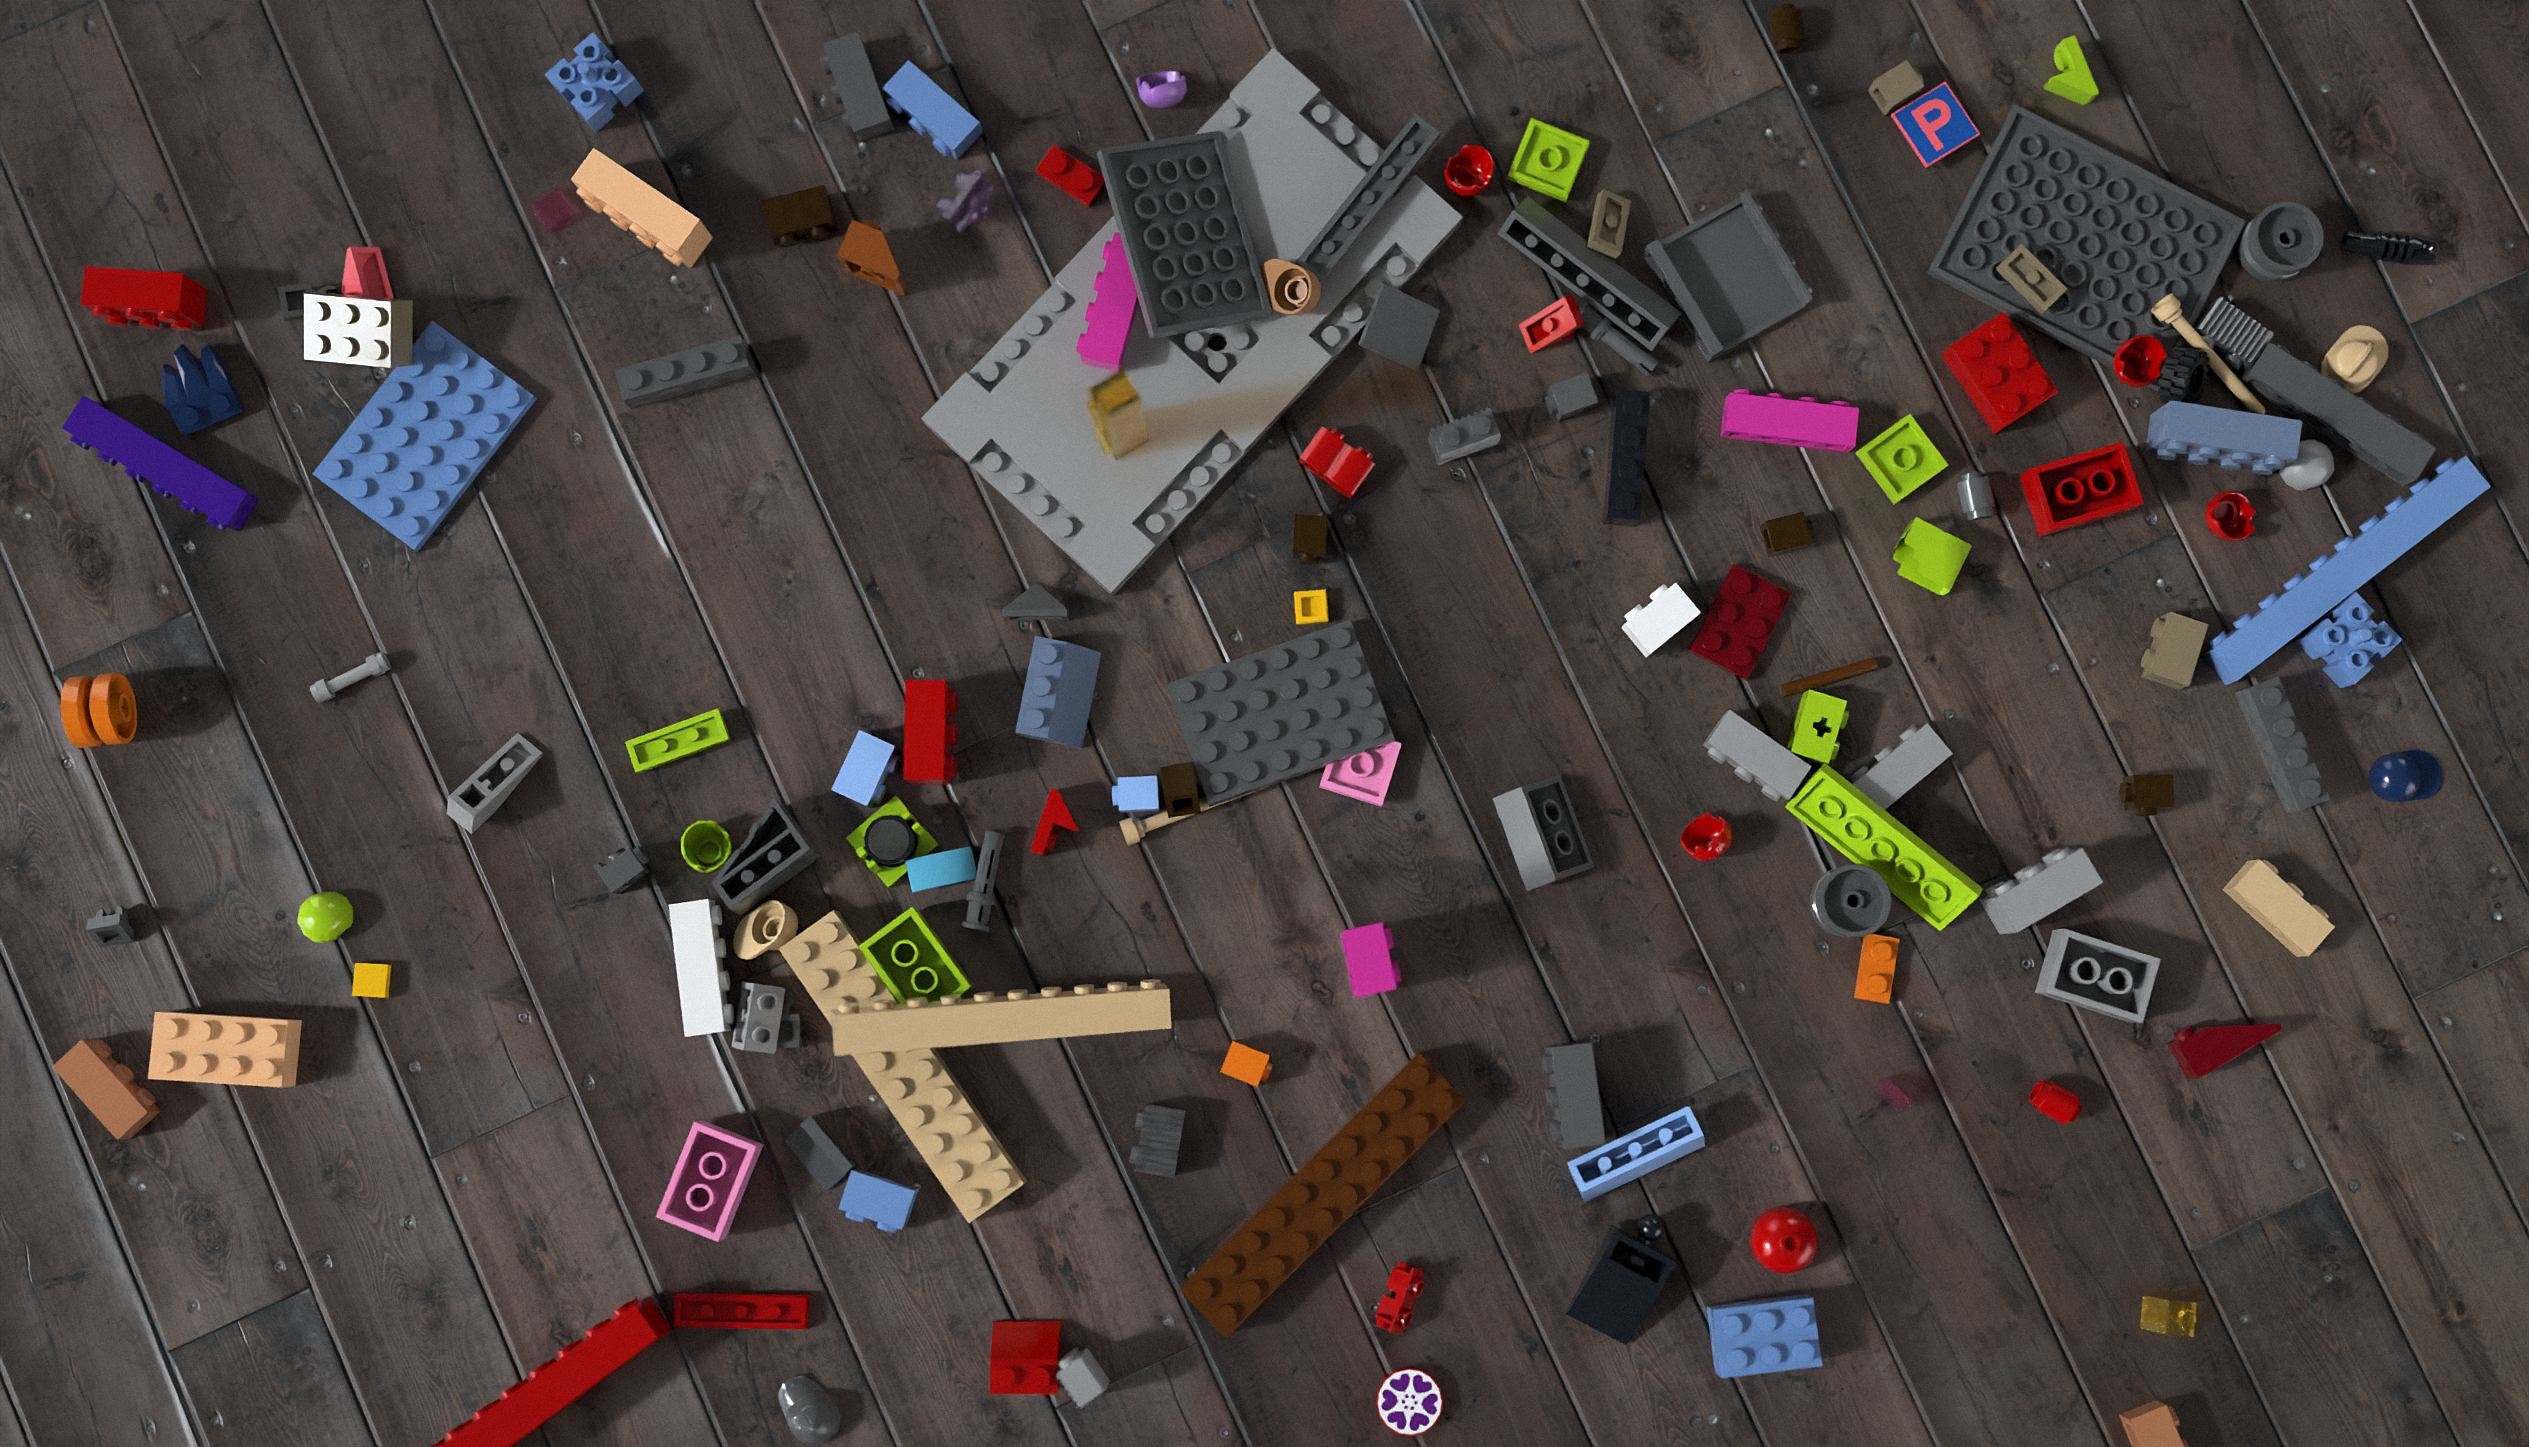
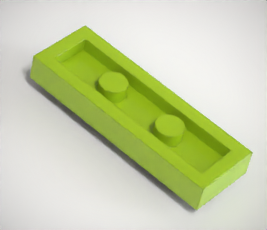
[625,708,731,774]

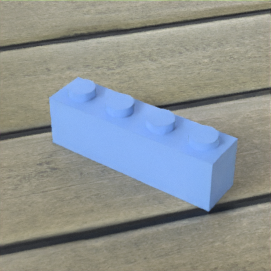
[1567,1106,1705,1202]

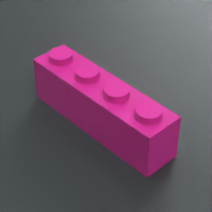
[1076,232,1139,373]
[1720,389,1859,453]

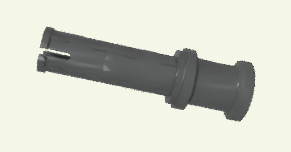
[1578,300,1660,376]
[961,831,1005,933]

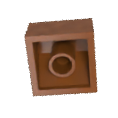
[837,220,908,296]

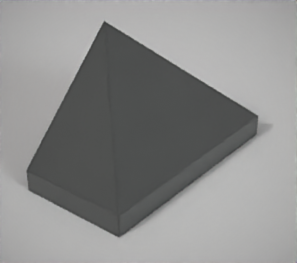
[1002,582,1070,621]

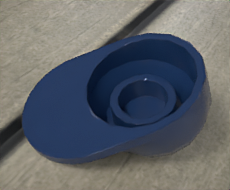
[2369,750,2442,802]

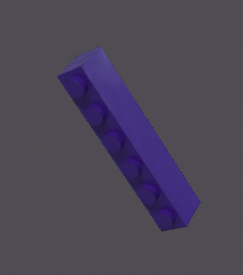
[62,396,259,531]

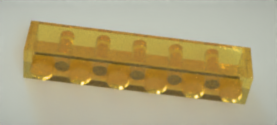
[1085,368,1149,461]

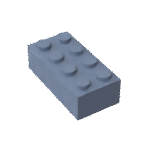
[2146,400,2302,475]

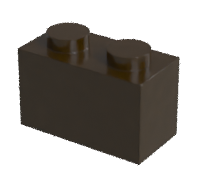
[761,185,838,247]

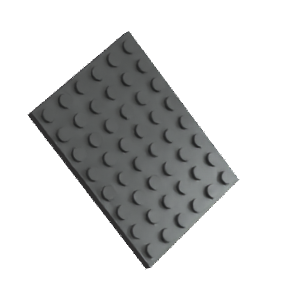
[1926,104,2246,391]

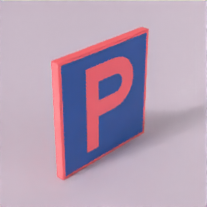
[1891,82,1980,168]

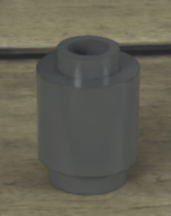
[1956,471,1996,521]

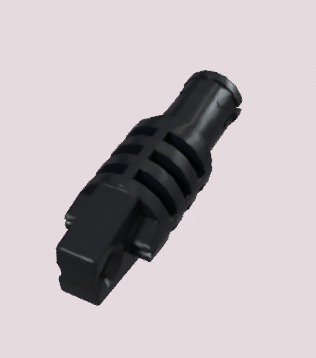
[2340,230,2436,265]

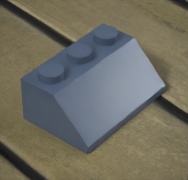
[1015,636,1102,749]

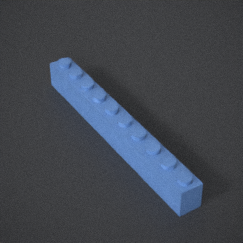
[2201,456,2491,685]

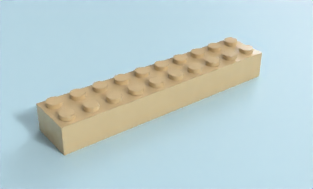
[779,910,1027,1223]

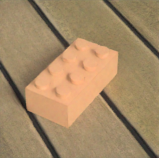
[571,148,713,268]
[148,1012,302,1087]

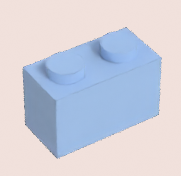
[831,730,901,808]

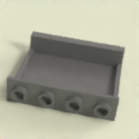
[1643,189,1813,363]

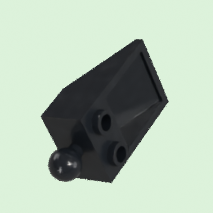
[1566,1214,1676,1345]

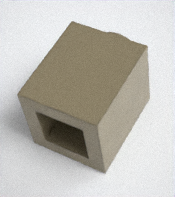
[1868,60,1924,116]

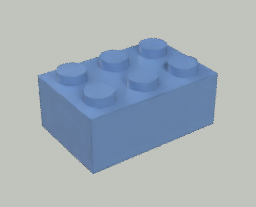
[1706,1294,1822,1378]

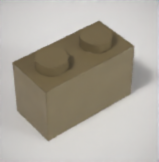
[2141,612,2209,690]

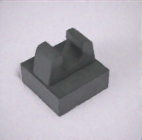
[86,906,134,948]

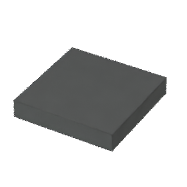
[1358,284,1440,370]

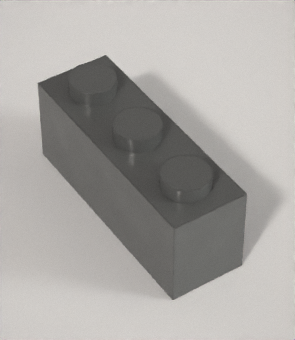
[820,32,894,142]

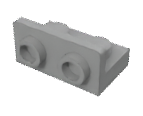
[732,981,785,1054]

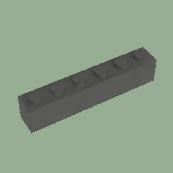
[1498,197,1681,351]
[2239,342,2437,486]

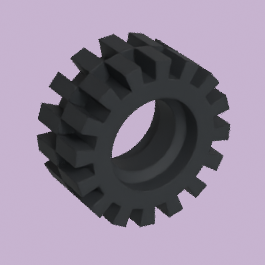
[2158,346,2210,404]

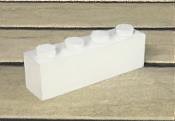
[669,899,735,1037]

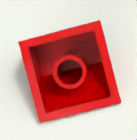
[989,1321,1061,1394]

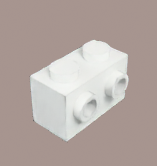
[1621,583,1701,657]

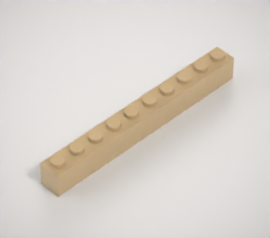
[831,979,1171,1056]

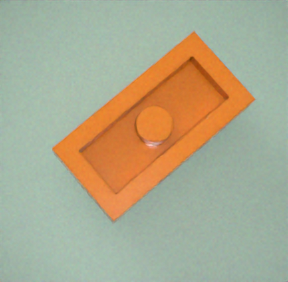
[1854,934,1899,1004]

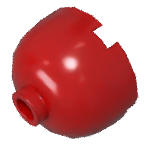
[1749,1206,1818,1275]

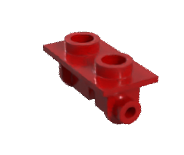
[1375,1261,1425,1334]

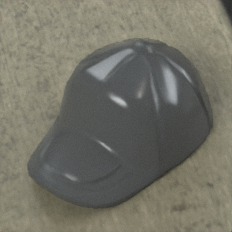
[778,1375,841,1445]

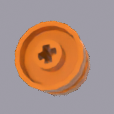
[60,672,137,748]

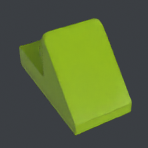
[2044,35,2099,106]

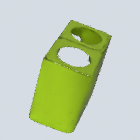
[1893,517,1972,595]

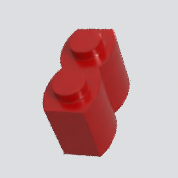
[1299,427,1375,499]

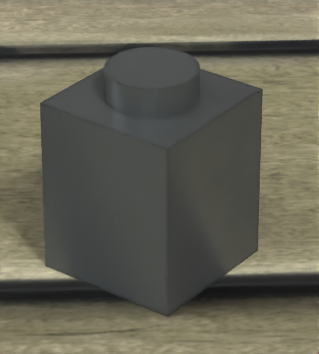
[1545,372,1598,422]

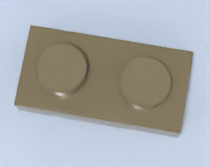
[1587,189,1631,259]
[1996,243,2068,314]

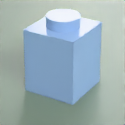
[1112,776,1160,813]

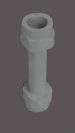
[310,651,391,703]

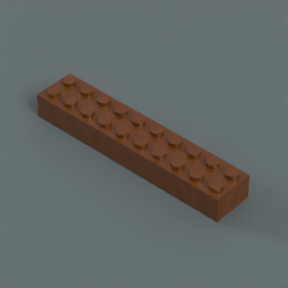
[1179,1052,1466,1338]

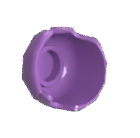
[1136,71,1187,109]

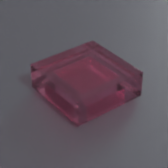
[531,187,577,233]
[1873,1079,1912,1112]

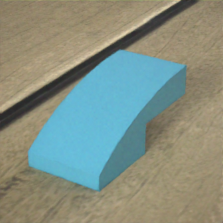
[905,846,977,893]

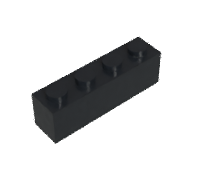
[1603,389,1650,527]

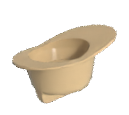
[2321,325,2389,394]

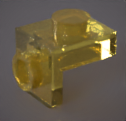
[2140,1296,2197,1337]

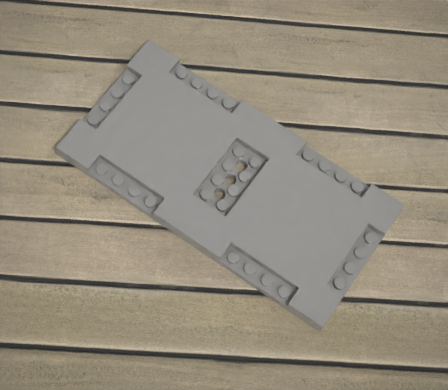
[921,48,1463,596]

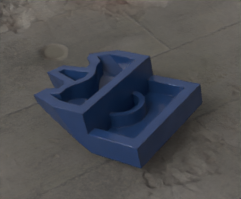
[161,344,245,437]

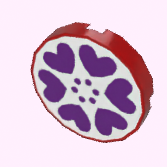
[1376,1367,1443,1436]

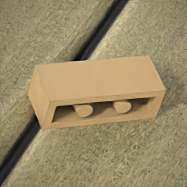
[2222,859,2335,957]

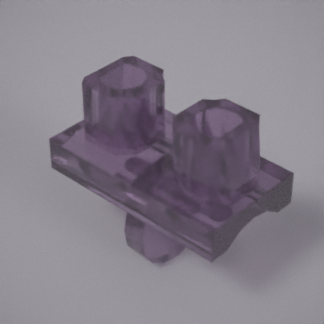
[936,169,994,234]

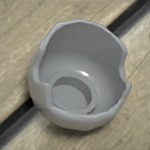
[2279,440,2334,491]

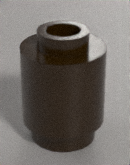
[1769,4,1805,55]

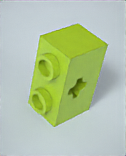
[1787,689,1849,766]

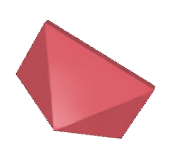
[341,246,394,299]

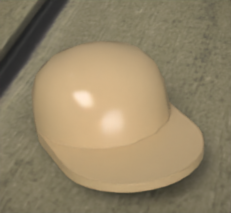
[733,900,798,960]

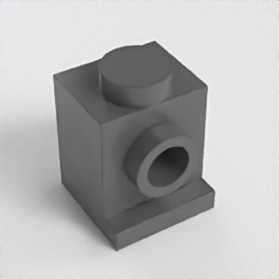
[593,845,651,894]

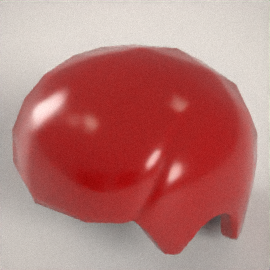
[1444,145,1495,197]
[2113,335,2167,387]
[2205,491,2256,541]
[1680,813,1734,862]

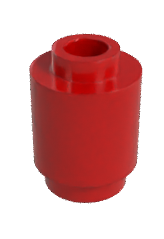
[2029,1079,2082,1125]

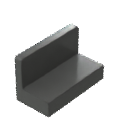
[785,1114,858,1190]

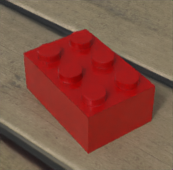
[81,266,208,331]
[1941,312,2059,434]
[2019,442,2144,537]
[904,680,958,785]

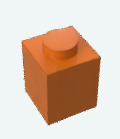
[1220,1041,1273,1087]

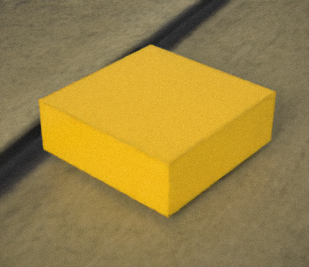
[1294,589,1329,625]
[352,963,391,998]

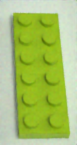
[1785,763,1983,931]

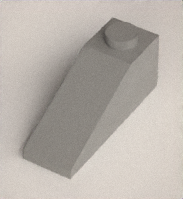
[446,733,543,834]

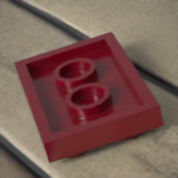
[1688,564,1792,681]

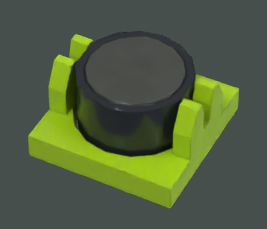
[846,795,939,888]

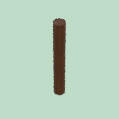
[1780,657,1878,697]

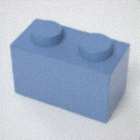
[839,1168,919,1233]

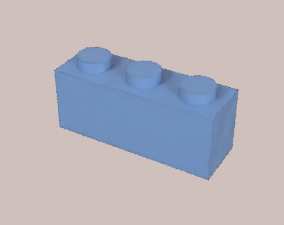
[883,60,983,160]

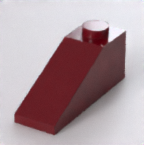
[2167,1023,2283,1079]

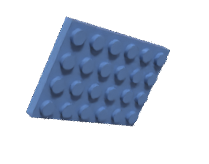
[312,321,537,552]

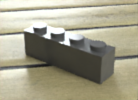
[614,335,756,409]
[2234,676,2330,813]

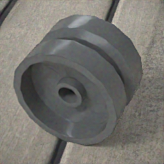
[2237,202,2324,283]
[1810,865,1891,938]

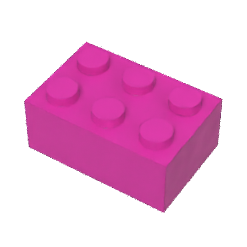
[1340,922,1401,998]

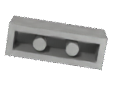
[1703,710,1812,802]
[1849,723,1953,810]

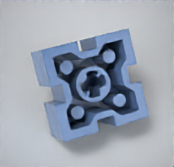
[544,32,644,133]
[2295,592,2402,688]

